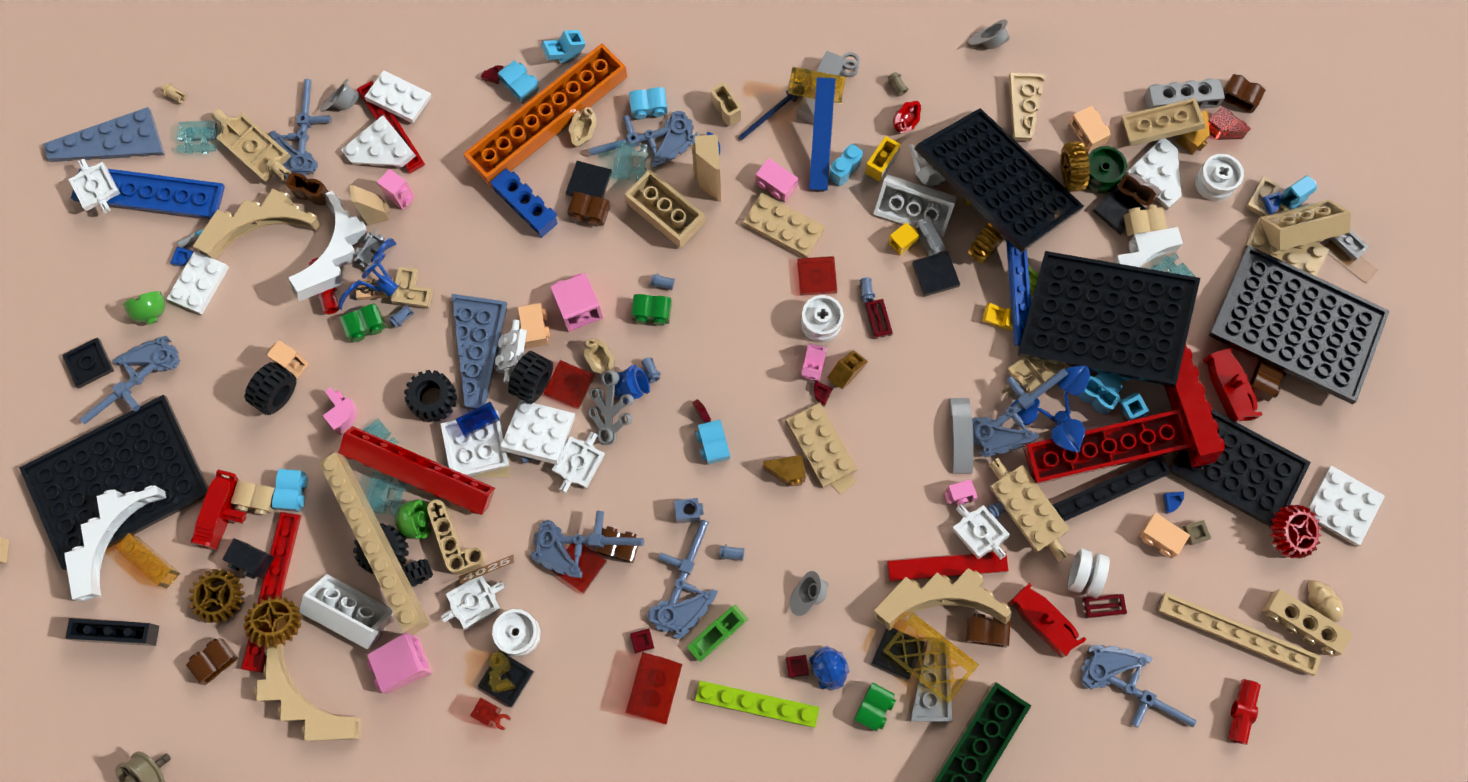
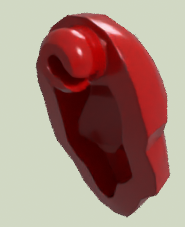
[893,101,921,133]

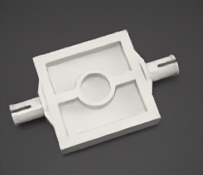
[69,159,120,213]
[495,319,527,383]
[552,432,605,493]
[953,504,1010,560]
[441,575,505,630]

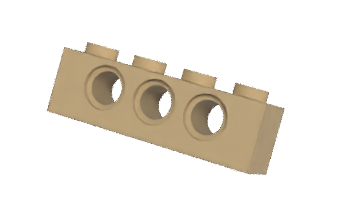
[1262,589,1353,657]

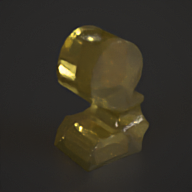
[488,652,516,693]

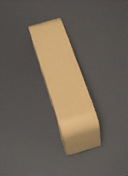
[427,500,486,575]

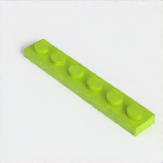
[695,681,819,728]

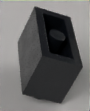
[222,538,275,579]

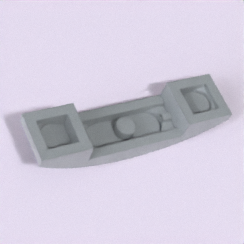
[950,398,973,474]

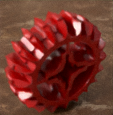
[1269,505,1322,558]

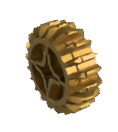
[1060,141,1090,192]
[968,222,1005,263]
[188,569,245,624]
[243,595,302,649]

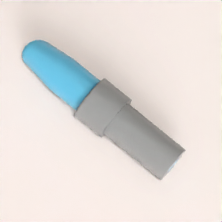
[177,229,204,248]

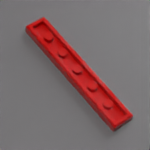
[357,81,425,174]
[887,551,1009,582]

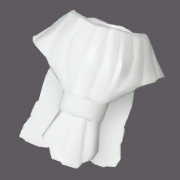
[909,144,945,187]

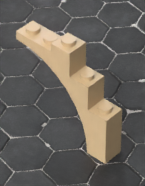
[193,189,321,260]
[874,568,1011,631]
[254,643,360,741]

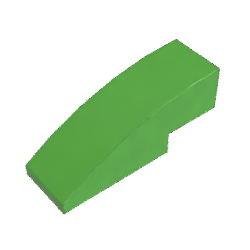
[687,605,749,662]

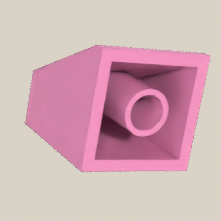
[550,273,603,332]
[367,633,432,694]

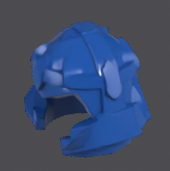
[614,365,650,403]
[810,646,849,691]

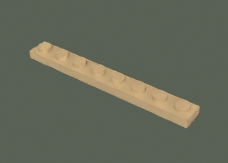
[1157,592,1322,676]

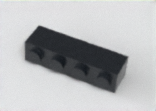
[65,618,159,646]

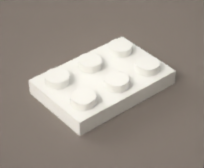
[365,70,431,123]
[167,251,229,315]

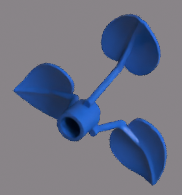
[338,238,399,310]
[1010,366,1090,452]

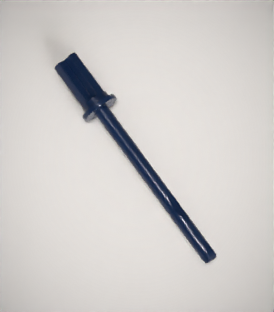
[738,79,810,141]

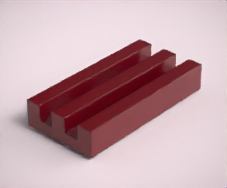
[865,299,893,339]
[1082,594,1127,619]

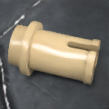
[161,83,186,103]

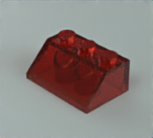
[626,652,683,725]

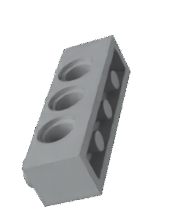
[1144,78,1225,109]

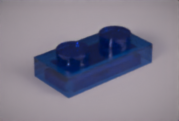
[456,401,500,438]

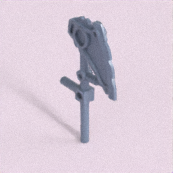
[270,79,332,178]
[589,111,698,168]
[80,336,181,424]
[972,368,1068,457]
[531,511,644,578]
[647,520,718,639]
[1080,645,1196,728]

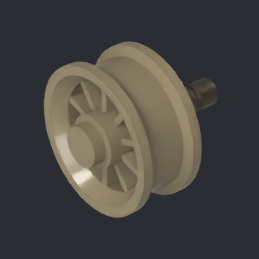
[115,751,171,782]

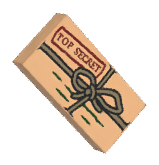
[356,278,395,300]

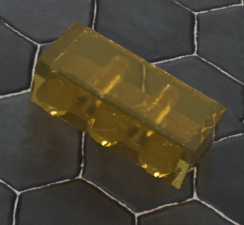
[788,67,846,104]
[115,533,181,589]

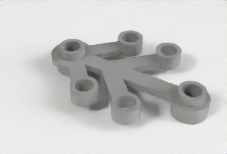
[588,370,634,445]

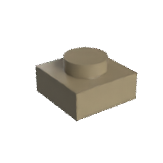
[1183,520,1211,546]

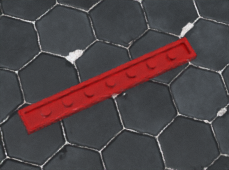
[241,512,301,673]

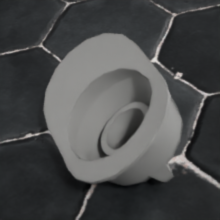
[968,19,1010,49]
[320,79,359,112]
[790,571,829,616]

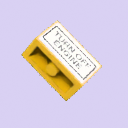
[865,136,901,182]

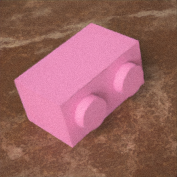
[755,158,798,202]
[377,169,415,210]

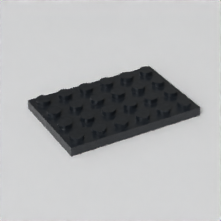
[1170,409,1311,527]

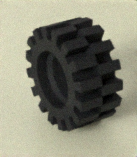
[401,559,433,587]

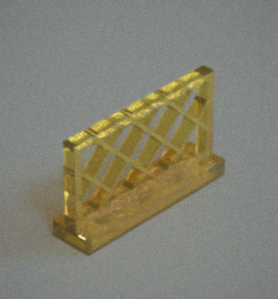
[883,612,979,704]

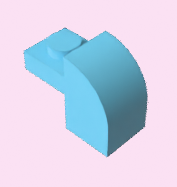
[541,30,586,63]
[1118,392,1149,421]

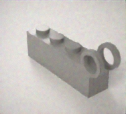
[797,51,860,125]

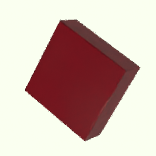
[630,628,655,654]
[786,655,809,678]

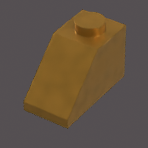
[1176,110,1210,155]
[827,350,868,389]
[763,455,806,486]

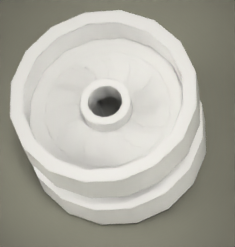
[1195,154,1244,201]
[801,295,844,343]
[1068,548,1110,598]
[492,609,541,657]

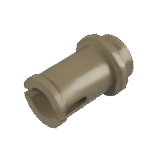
[888,72,909,96]

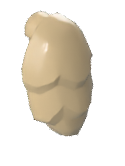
[568,107,596,146]
[584,338,615,374]
[1307,580,1344,622]

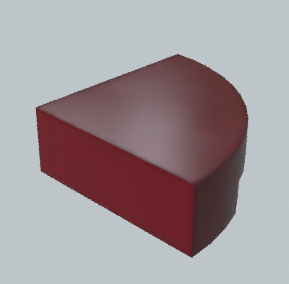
[480,65,504,84]
[814,381,833,407]
[692,399,711,423]

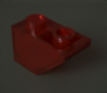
[1208,106,1251,140]

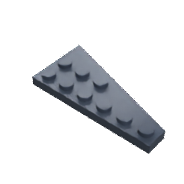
[43,107,165,162]
[451,294,508,411]

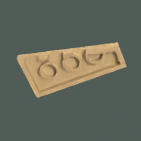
[1009,72,1045,141]

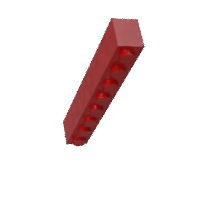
[338,426,495,515]

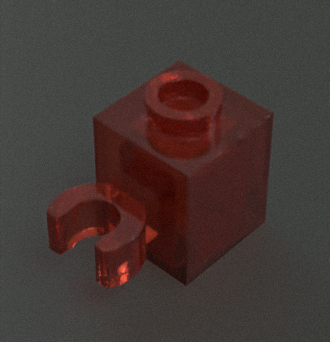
[470,697,511,730]

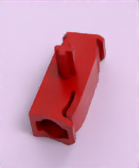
[1203,348,1262,422]
[190,469,247,550]
[1008,583,1087,658]

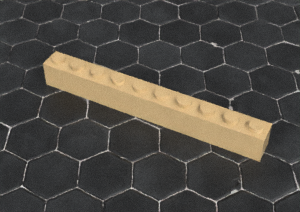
[319,452,430,635]

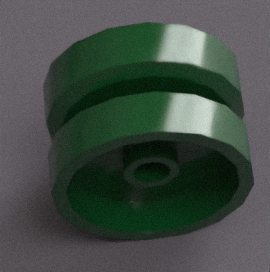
[1086,146,1127,194]

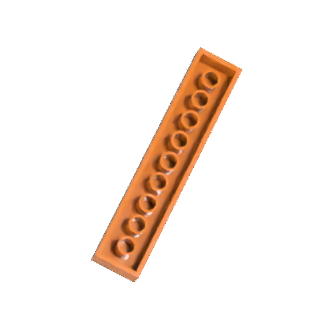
[463,43,627,188]

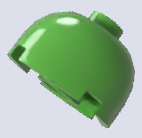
[123,291,165,325]
[395,499,432,539]

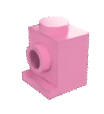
[945,479,978,505]

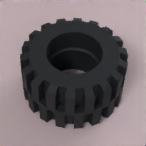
[508,351,553,404]
[244,362,297,415]
[404,370,457,422]
[353,523,409,575]

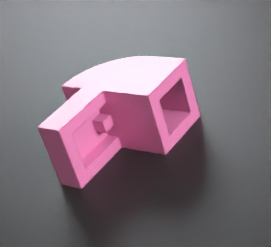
[801,343,827,381]
[323,387,357,435]

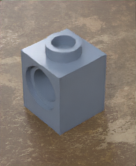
[674,498,704,524]

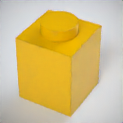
[888,222,919,255]

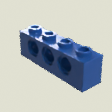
[490,168,558,238]

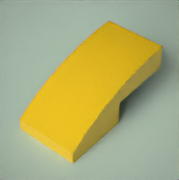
[982,303,1013,331]

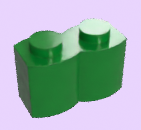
[631,294,672,326]
[340,303,386,342]
[853,682,896,732]

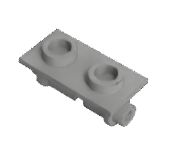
[912,216,947,256]
[353,230,385,269]

